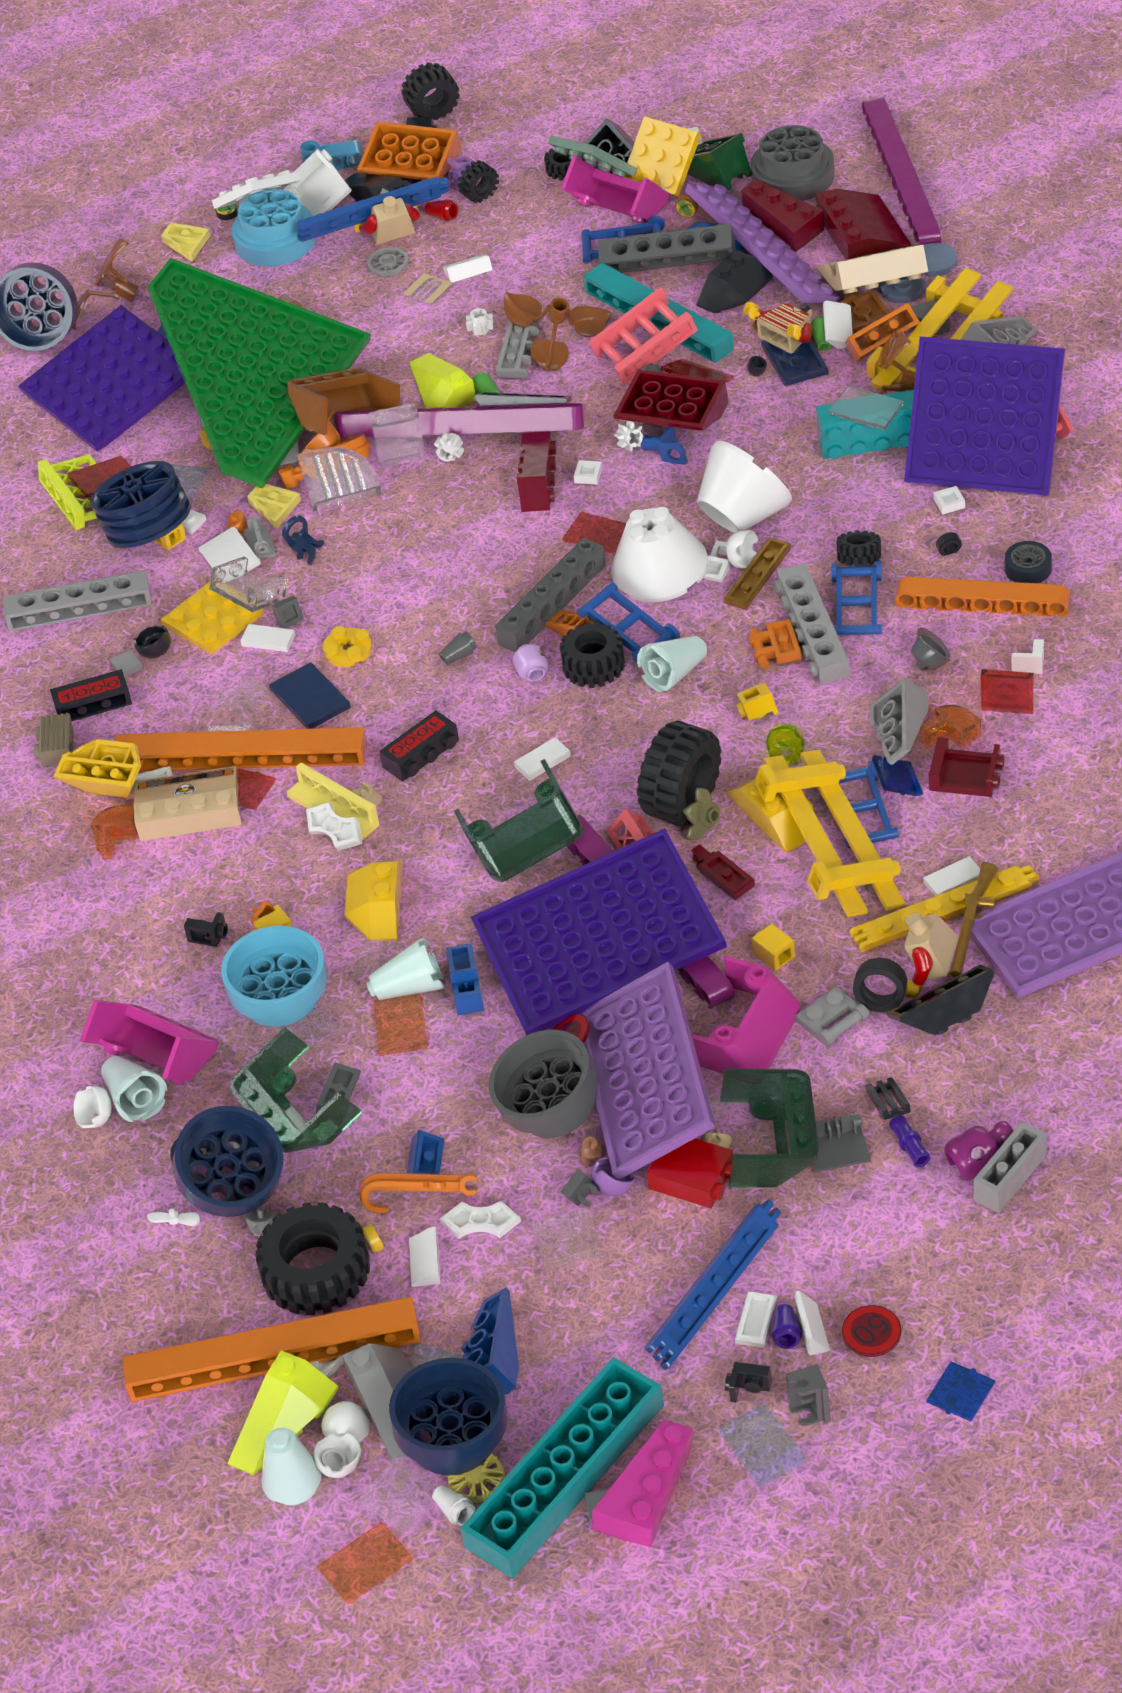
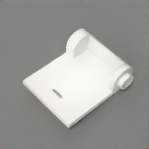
[284,149,352,216]

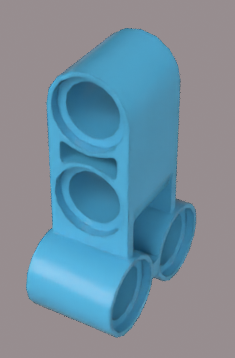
[300,140,364,170]

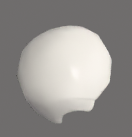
[726,530,758,569]
[73,1086,112,1128]
[321,1401,371,1442]
[313,1432,361,1478]

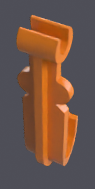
[278,433,371,490]
[359,1172,478,1213]

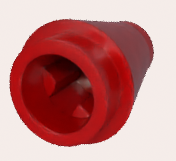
[425,200,458,222]

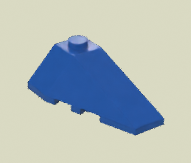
[461,1288,519,1395]

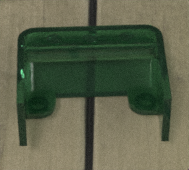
[454,759,584,882]
[230,1027,362,1153]
[720,1069,819,1188]

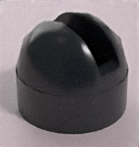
[747,356,767,376]

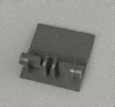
[802,1112,871,1173]

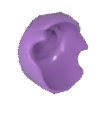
[591,1157,637,1197]

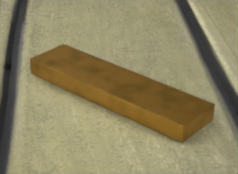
[724,537,791,610]

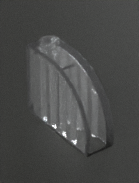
[297,447,381,513]

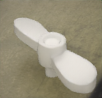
[147,1209,200,1226]

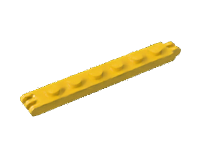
[849,865,1039,952]

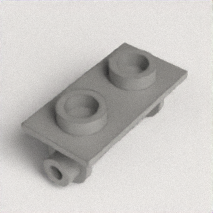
[243,516,276,560]

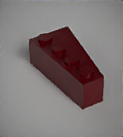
[741,179,824,252]
[517,431,557,512]

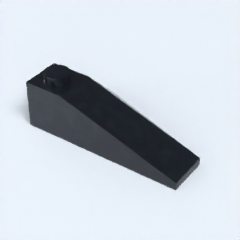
[585,118,634,174]
[345,172,412,202]

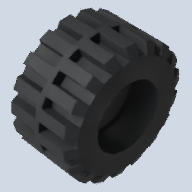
[401,62,460,120]
[560,623,625,688]

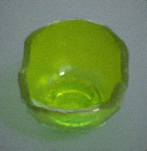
[765,723,805,765]

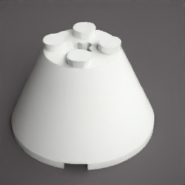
[611,507,708,603]

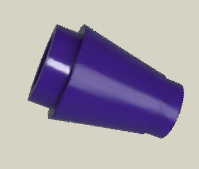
[772,1304,802,1349]

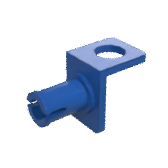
[641,426,688,464]

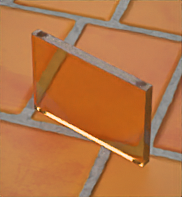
[373,994,429,1056]
[317,1522,413,1605]

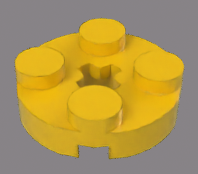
[322,626,372,667]

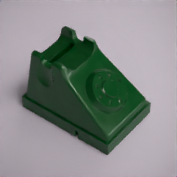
[687,133,752,190]

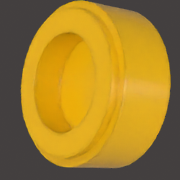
[362,1223,384,1253]

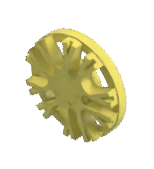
[448,1453,505,1503]

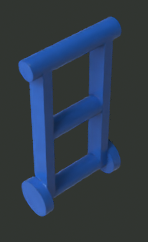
[582,216,666,262]
[831,561,882,635]
[577,582,680,663]
[839,760,899,849]

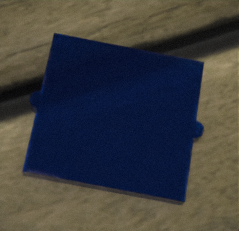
[872,755,923,796]
[926,1361,996,1422]

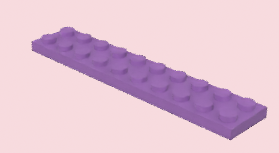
[685,182,841,304]

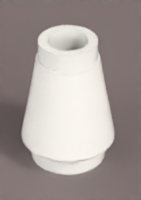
[432,1485,475,1526]

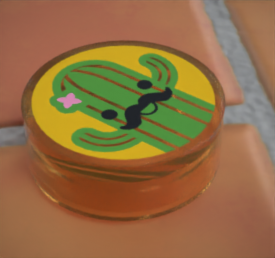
[675,195,699,217]

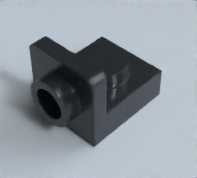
[184,912,228,947]
[725,1362,772,1403]

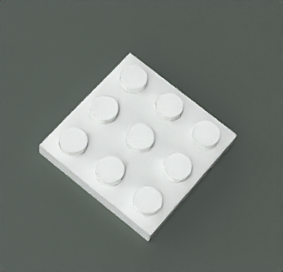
[212,170,302,209]

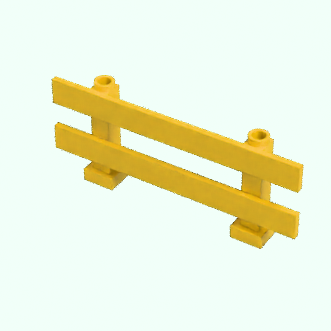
[867,268,1014,392]
[754,750,906,917]

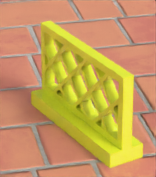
[38,454,108,531]

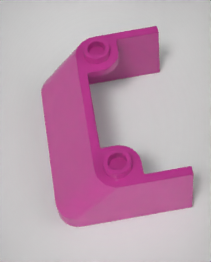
[561,155,671,224]
[691,955,800,1082]
[80,999,219,1085]

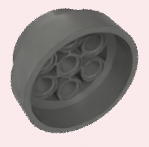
[751,125,835,201]
[489,1030,599,1138]

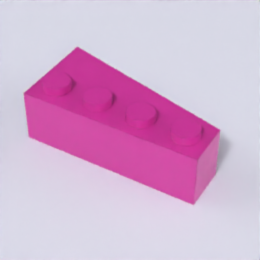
[592,1419,693,1547]

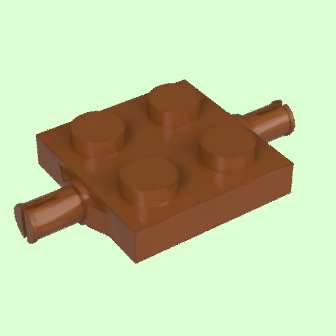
[838,290,891,334]

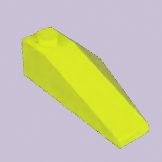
[409,353,476,408]
[228,1351,339,1475]

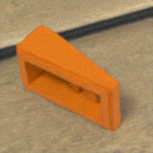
[545,609,595,635]

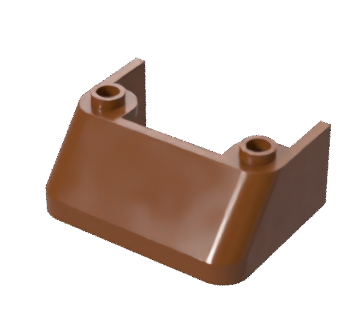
[288,369,400,435]

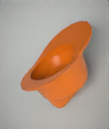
[301,410,341,457]

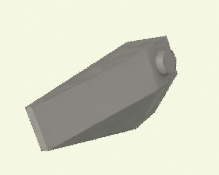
[961,316,1038,345]
[870,678,928,765]
[342,1343,412,1462]

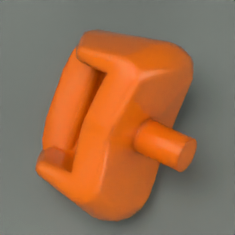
[227,510,248,534]
[251,900,274,925]

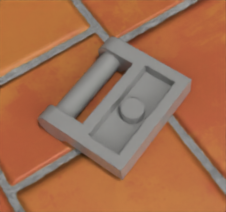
[795,986,870,1047]

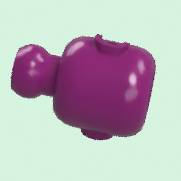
[944,1121,1014,1181]

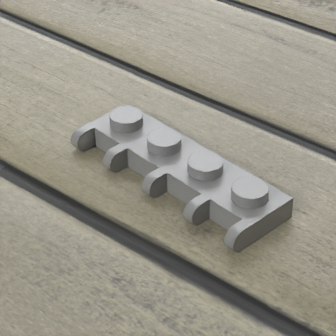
[496,319,542,379]

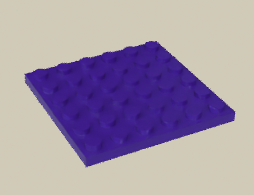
[18,305,185,451]
[904,336,1066,496]

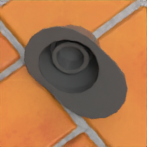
[911,627,950,670]

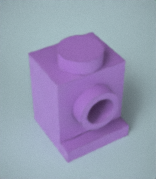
[447,157,476,192]

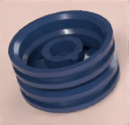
[90,461,191,548]

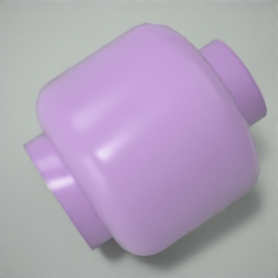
[513,644,549,682]

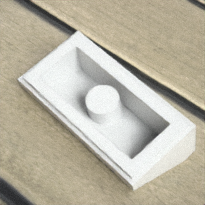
[442,254,492,282]
[823,301,853,349]
[409,1226,441,1287]
[794,1291,830,1355]

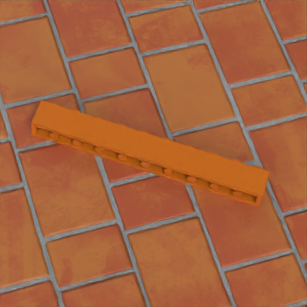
[114,727,367,771]
[123,1297,421,1402]

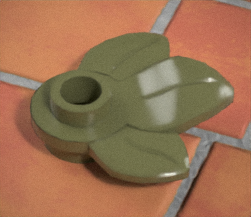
[683,788,720,840]

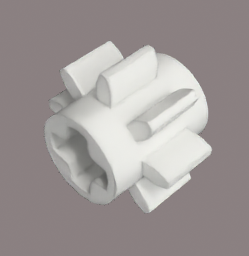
[466,308,493,335]
[614,421,644,451]
[434,432,464,462]

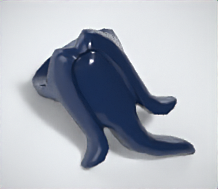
[282,515,324,565]

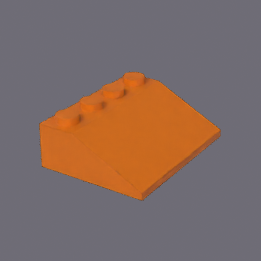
[357,122,462,180]

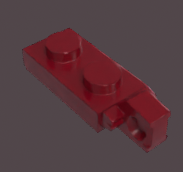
[691,844,755,900]

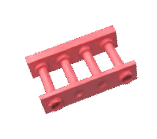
[588,287,698,384]

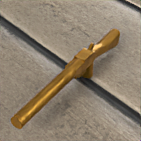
[948,861,999,978]

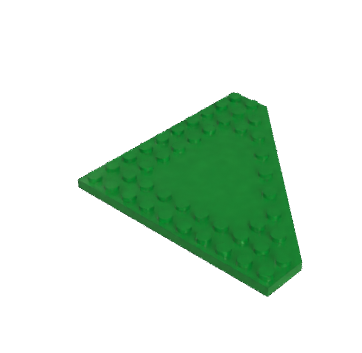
[148,258,371,489]

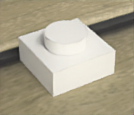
[574,460,603,485]
[933,486,965,514]
[182,510,206,534]

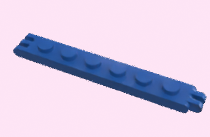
[297,177,449,242]
[645,1199,781,1370]

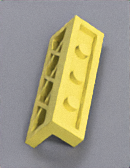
[287,763,380,840]

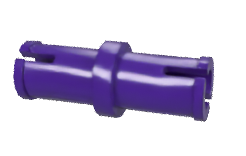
[889,1115,931,1167]

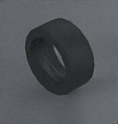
[853,957,908,1013]

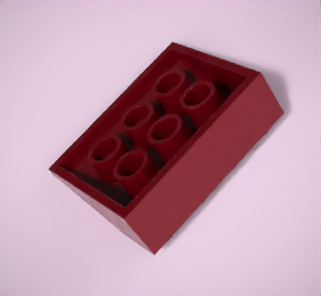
[815,188,912,260]
[614,369,729,431]

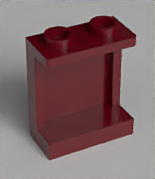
[929,737,1005,797]

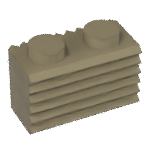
[34,713,74,767]

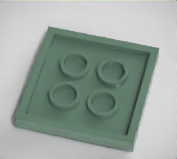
[548,135,637,177]

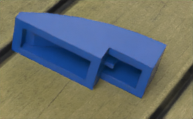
[446,943,484,1016]

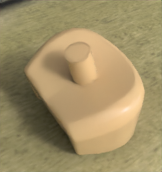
[702,1130,732,1149]

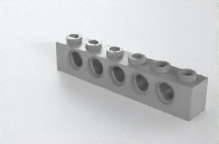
[774,563,850,684]
[3,570,152,632]

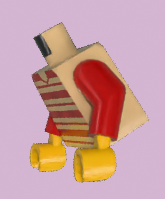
[354,196,420,245]
[743,302,813,354]
[905,913,959,998]

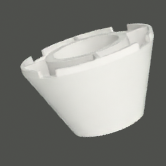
[697,441,792,533]

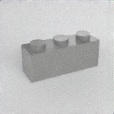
[974,1122,1047,1214]

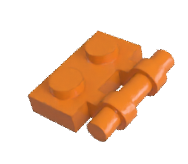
[749,619,802,669]

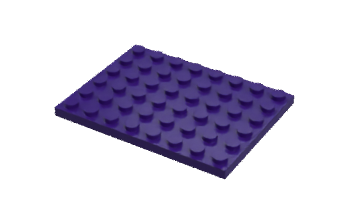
[471,829,727,1036]

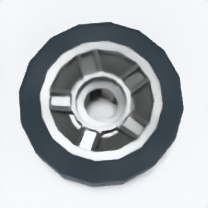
[1005,541,1052,583]

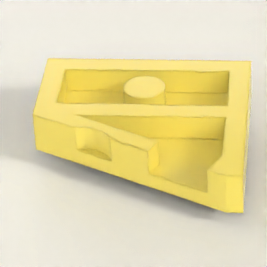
[161,222,211,261]
[247,484,301,529]

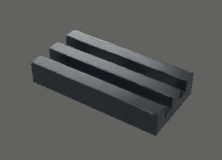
[865,1077,911,1120]

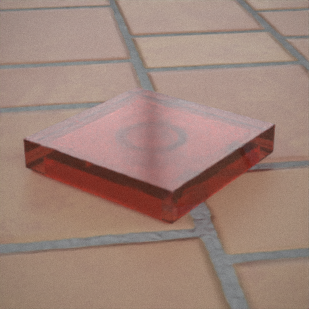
[981,669,1034,714]

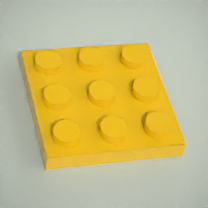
[624,116,701,197]
[161,579,264,655]

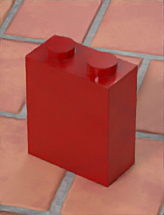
[646,1138,737,1209]

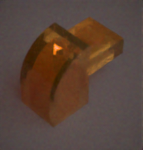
[920,705,981,749]
[91,805,137,860]

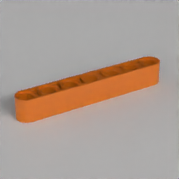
[895,577,1071,617]

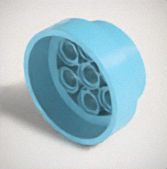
[231,189,316,266]
[221,926,328,1026]

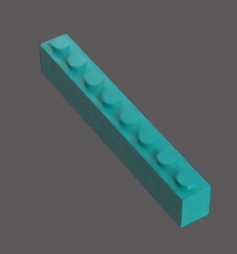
[583,263,734,363]

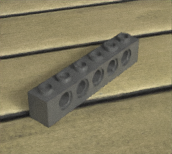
[598,224,735,273]
[495,538,605,652]

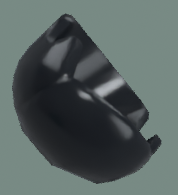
[134,626,171,659]

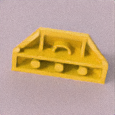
[53,739,141,798]
[726,778,814,854]
[344,860,403,942]

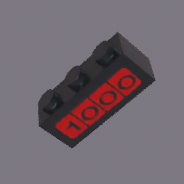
[50,669,132,721]
[379,710,459,782]

